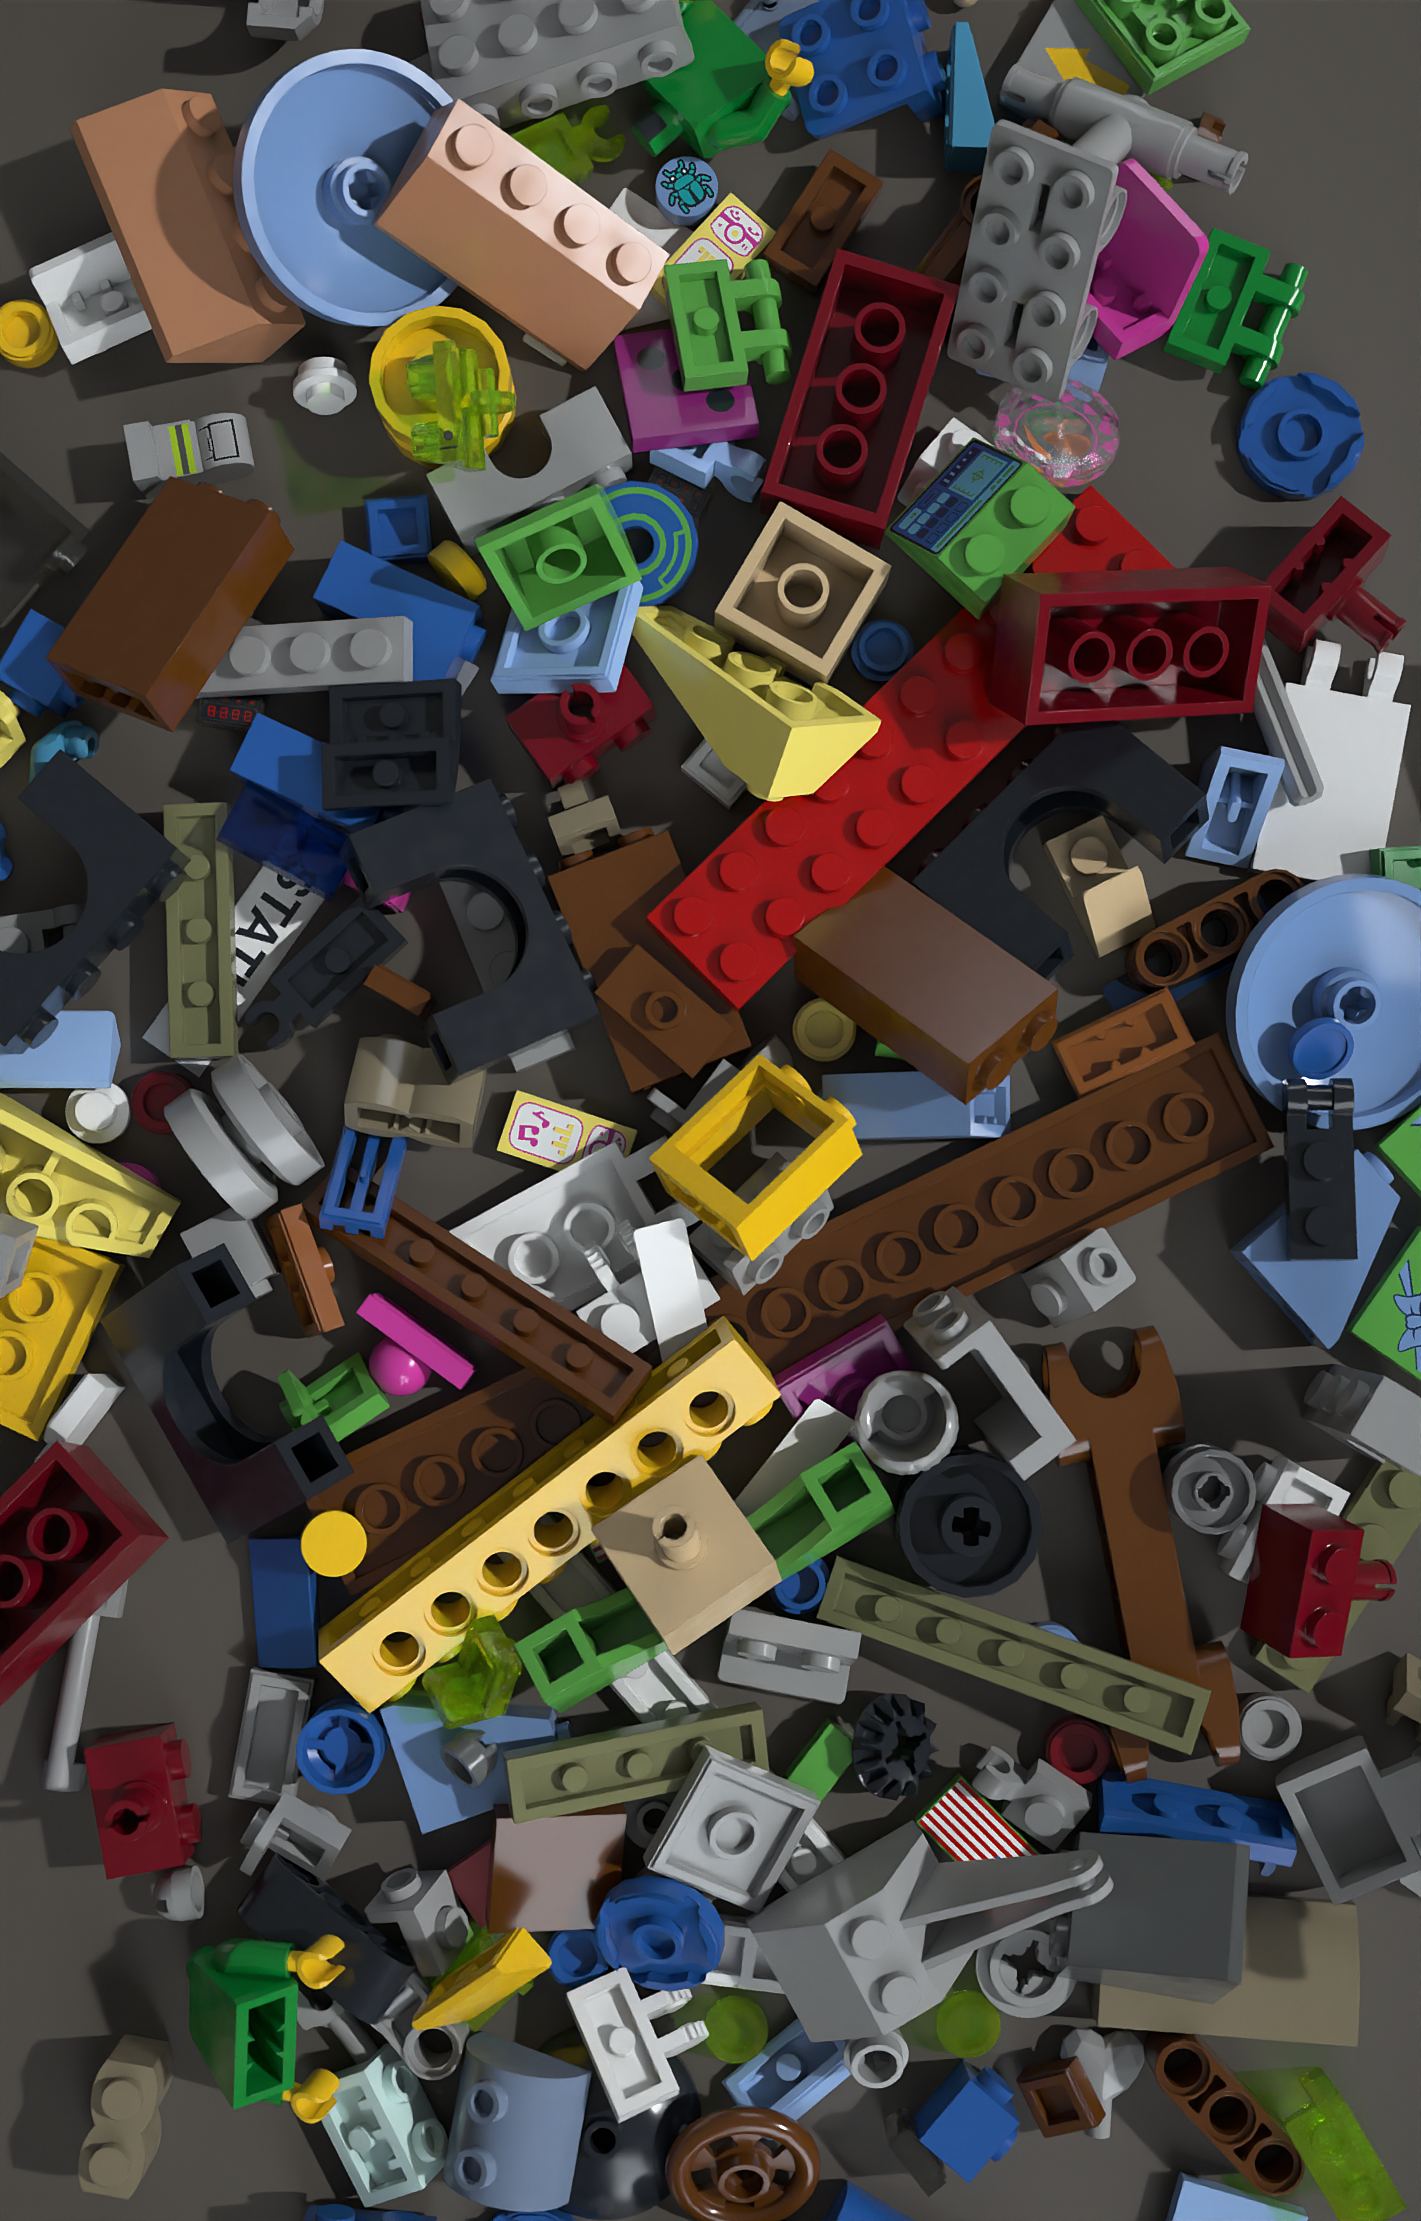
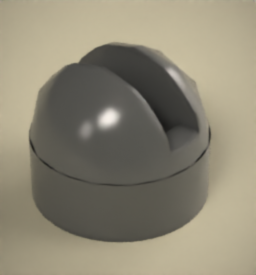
[440,1729,498,1789]

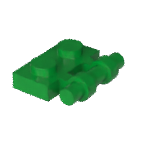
[1162,227,1308,390]

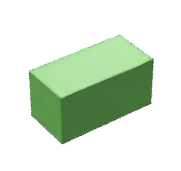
[781,1716,853,1801]

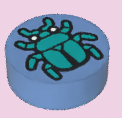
[655,156,718,226]

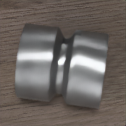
[1160,1441,1256,1535]

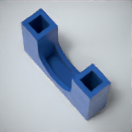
[230,540,488,833]

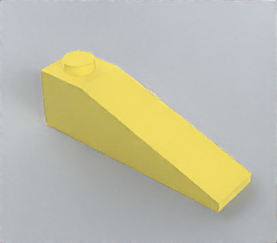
[632,605,882,801]
[0,1093,181,1258]

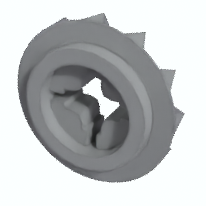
[975,1919,1077,2018]

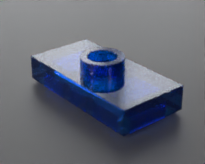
[216,781,348,902]

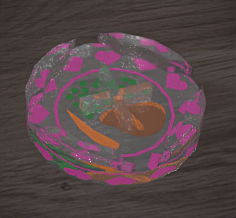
[993,379,1121,487]

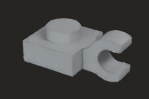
[972,1745,1093,1851]

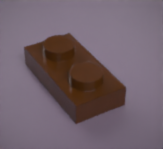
[763,149,883,295]

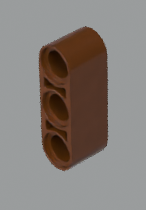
[1125,869,1304,992]
[1144,2031,1305,2196]

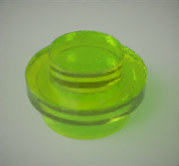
[935,1990,1001,2058]
[704,1995,768,2064]

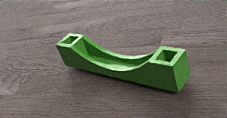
[514,1441,896,1713]

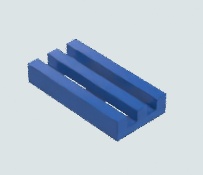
[319,1122,409,1239]

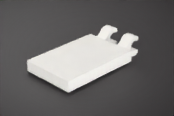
[1247,640,1411,883]
[449,1135,700,1312]

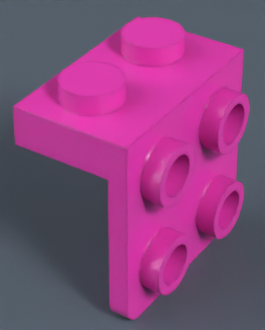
[1086,158,1209,361]

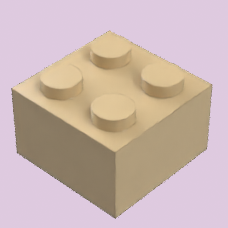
[714,501,892,686]

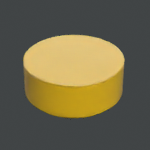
[0,299,59,368]
[427,540,487,602]
[300,1510,367,1577]

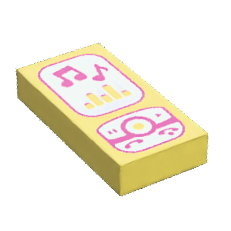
[649,192,776,309]
[497,1090,638,1171]

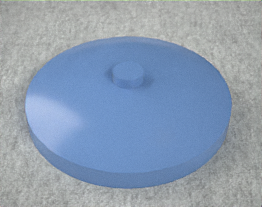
[233,49,458,327]
[1226,874,1421,1130]

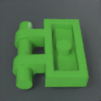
[663,259,793,392]

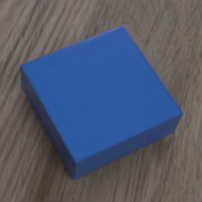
[364,494,433,565]

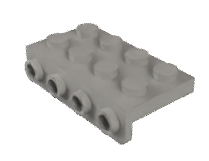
[420,0,694,129]

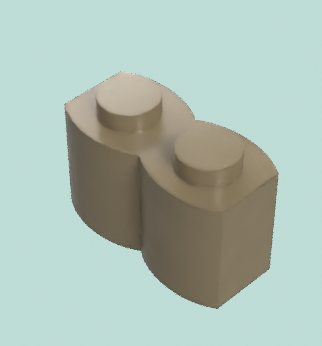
[344,1034,486,1148]
[78,2034,174,2200]

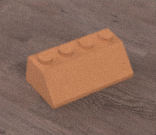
[69,88,306,363]
[372,98,670,372]

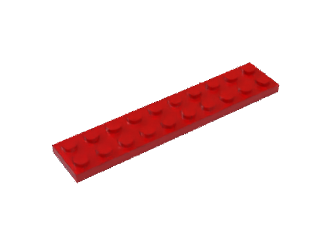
[645,485,1175,1013]

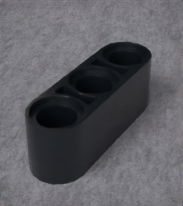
[237,1853,416,2025]

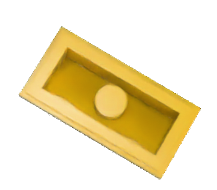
[411,1927,552,2031]

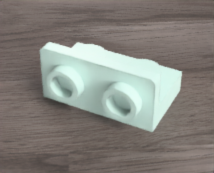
[321,2043,449,2208]

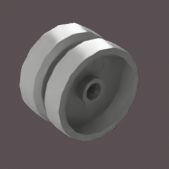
[164,1053,325,1220]

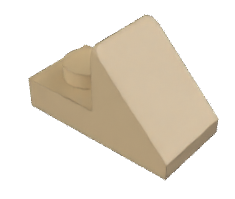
[1042,815,1156,958]

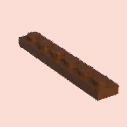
[302,1167,652,1426]

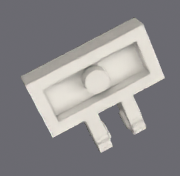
[576,1219,720,1353]
[566,1967,710,2123]

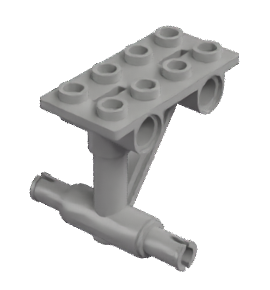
[947,63,1248,402]

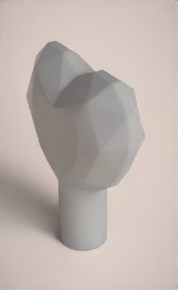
[1059,2028,1144,2139]

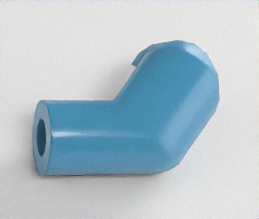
[29,720,99,784]

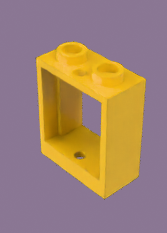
[648,1054,863,1262]

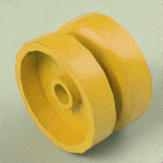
[369,305,517,469]

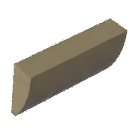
[1090,1893,1360,2047]

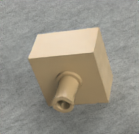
[591,1454,782,1655]

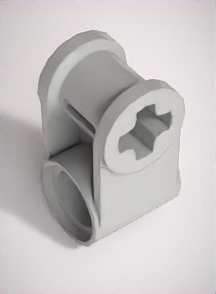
[371,1945,470,2080]

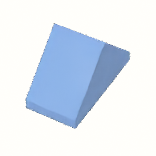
[1185,746,1285,869]

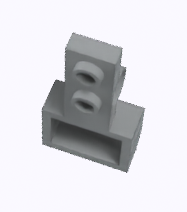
[1275,1736,1421,1906]

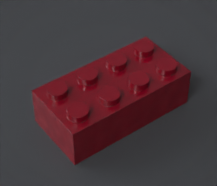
[760,248,960,549]
[989,567,1272,725]
[0,1440,169,1707]

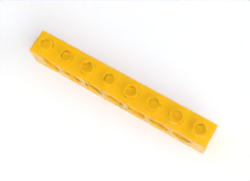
[318,1316,781,1714]

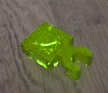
[510,105,626,185]

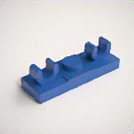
[1096,1770,1297,1876]

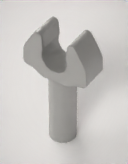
[297,1982,379,2064]

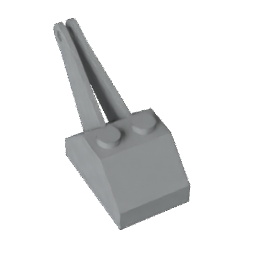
[745,1820,1113,2043]

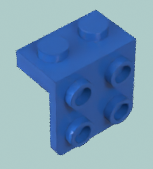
[779,0,948,139]

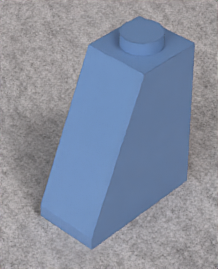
[817,1071,1011,1140]
[1229,1149,1401,1349]
[380,1694,575,1834]

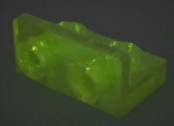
[1283,2066,1407,2221]

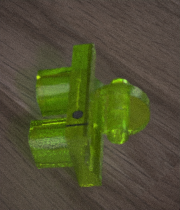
[406,339,516,472]

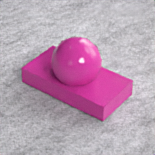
[356,1292,479,1397]

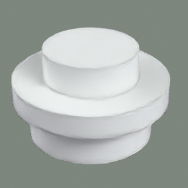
[293,357,357,415]
[65,1083,131,1144]

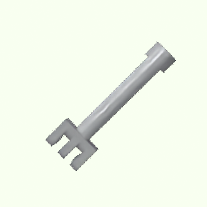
[40,1580,128,1792]

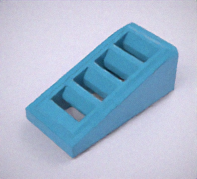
[943,22,995,174]

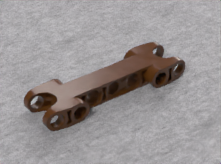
[1041,1325,1240,1784]

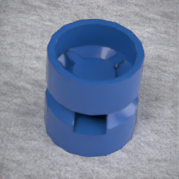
[296,1692,391,1795]

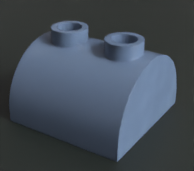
[443,2031,592,2212]

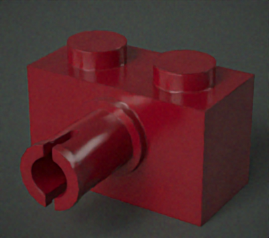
[1264,496,1407,655]
[505,663,656,790]
[1240,1504,1397,1659]
[84,1722,203,1880]

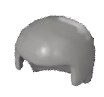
[854,1370,959,1475]

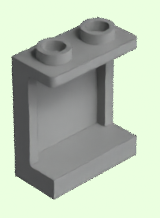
[903,1286,1077,1481]

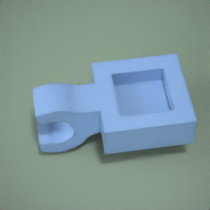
[650,440,766,503]

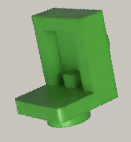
[277,1352,390,1442]

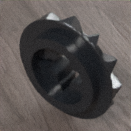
[852,1693,940,1801]

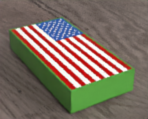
[914,1772,1043,1862]

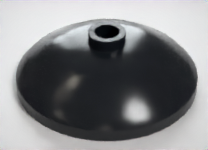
[536,2025,701,2220]

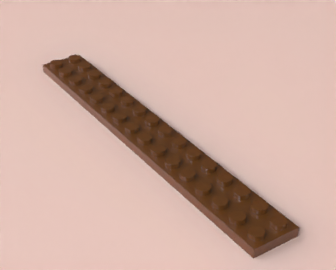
[306,1032,1274,1596]

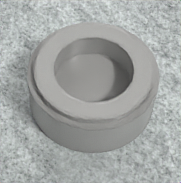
[1239,1692,1302,1761]

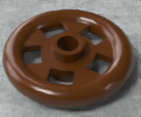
[665,2106,821,2221]

